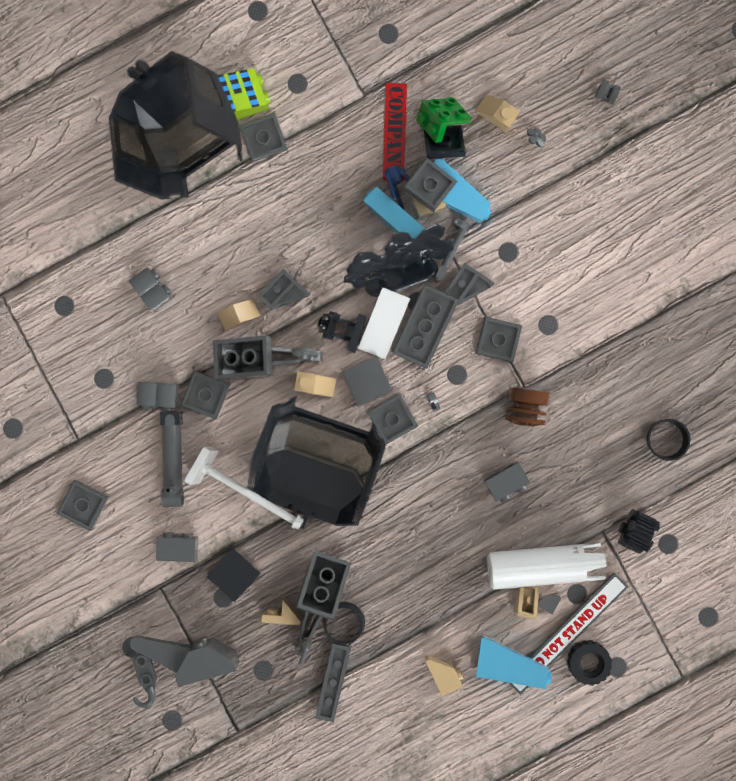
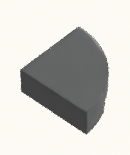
[427,392,440,412]
[538,594,561,615]

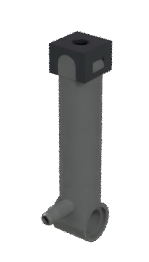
[160,411,184,507]

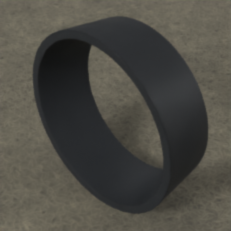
[647,419,691,461]
[323,602,365,645]

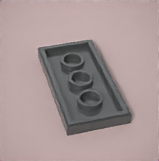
[393,283,460,369]

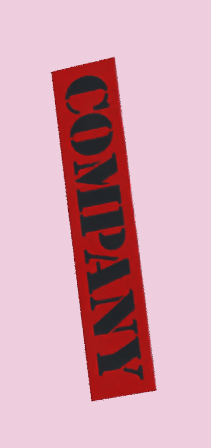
[383,83,407,181]

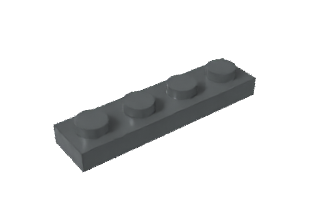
[315,642,351,723]

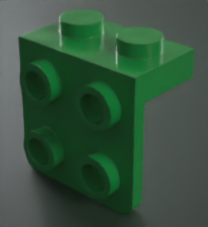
[416,97,472,143]

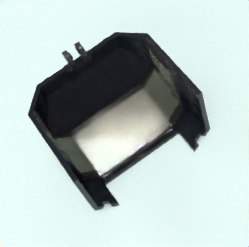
[109,51,242,200]
[247,396,386,529]

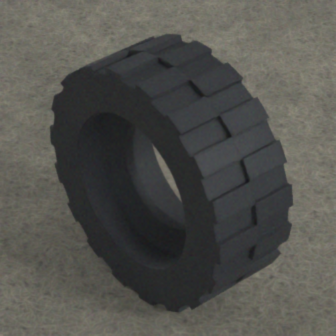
[567,640,612,686]

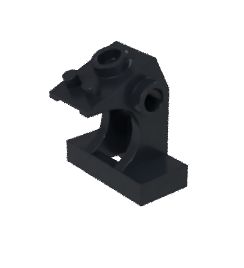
[318,311,366,353]

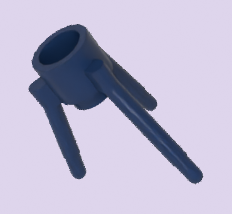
[384,165,410,210]

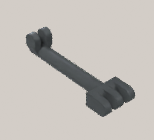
[434,218,470,282]

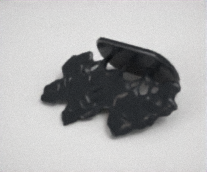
[343,224,454,297]

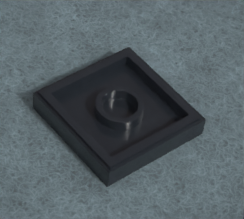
[423,125,466,159]
[206,548,261,602]

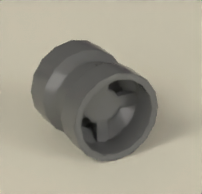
[595,79,621,105]

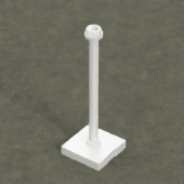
[184,447,304,529]

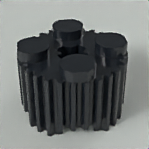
[618,509,660,554]

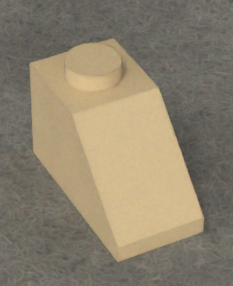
[475,95,520,133]
[294,372,336,397]
[425,655,464,696]

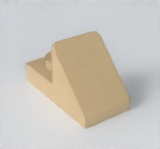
[262,597,302,625]

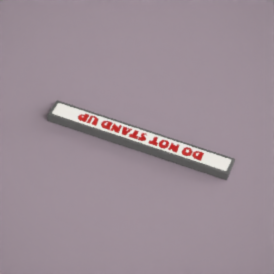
[509,572,629,695]

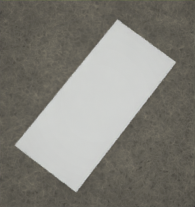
[358,287,410,359]

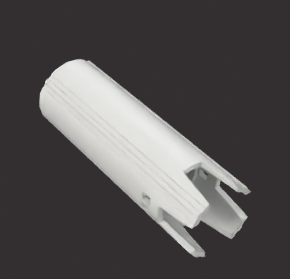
[487,543,606,590]

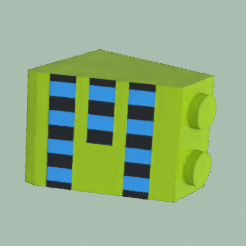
[215,68,270,120]

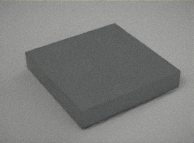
[239,113,288,163]
[403,158,458,213]
[476,316,522,363]
[342,357,392,406]
[181,370,231,420]
[367,393,419,445]
[57,479,109,531]

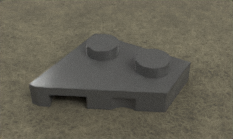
[445,263,495,305]
[257,269,311,310]

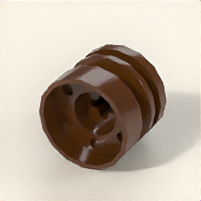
[505,387,550,427]

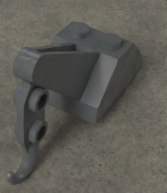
[213,335,323,380]
[294,551,351,665]
[130,635,240,708]

